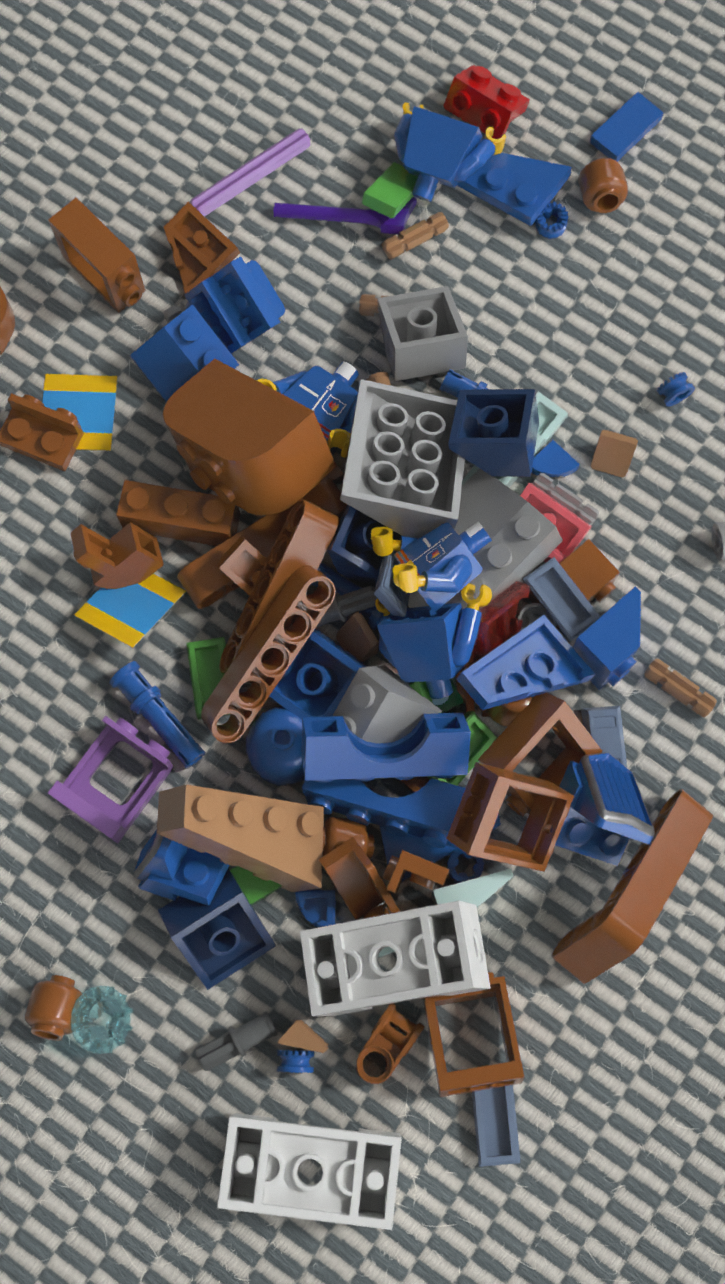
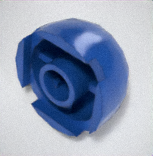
[246,707,305,786]

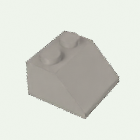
[377,286,468,381]
[333,665,442,743]

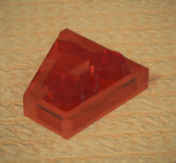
[473,581,530,663]

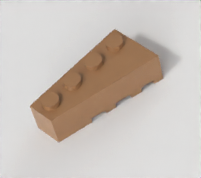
[157,785,324,892]

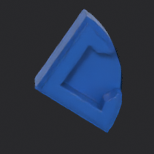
[531,440,580,477]
[295,890,336,928]

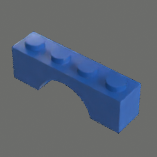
[301,713,471,783]
[302,778,466,848]

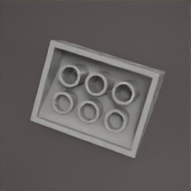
[340,379,465,538]
[407,468,563,627]

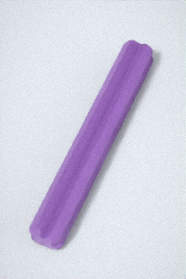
[190,128,311,217]

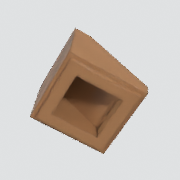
[590,429,638,477]
[336,612,379,662]
[277,1019,329,1053]

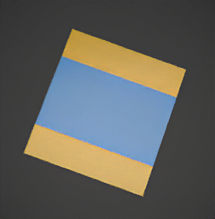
[42,374,117,451]
[74,574,186,648]

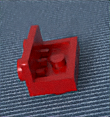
[443,65,530,139]

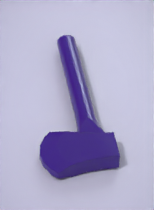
[273,196,417,235]

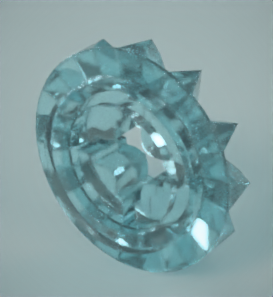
[71,986,134,1054]

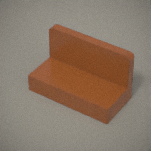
[319,837,400,920]

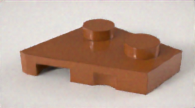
[163,202,240,294]

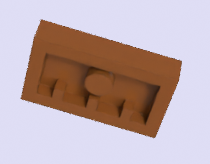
[0,393,84,472]
[383,850,449,893]

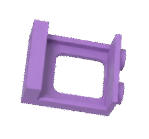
[48,716,174,844]

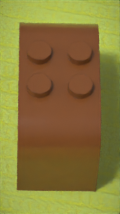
[163,358,336,515]

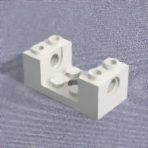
[300,901,491,1016]
[217,1113,402,1230]

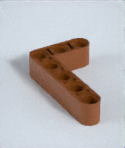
[551,789,713,984]

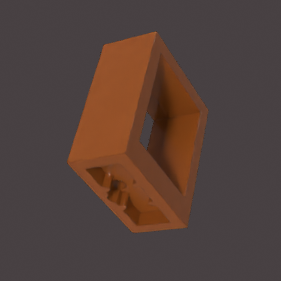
[48,197,146,313]
[478,693,603,817]
[446,762,574,872]
[423,972,524,1097]

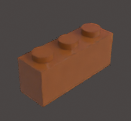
[116,480,240,546]

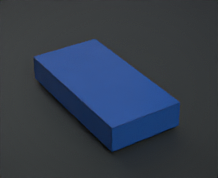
[589,92,664,161]

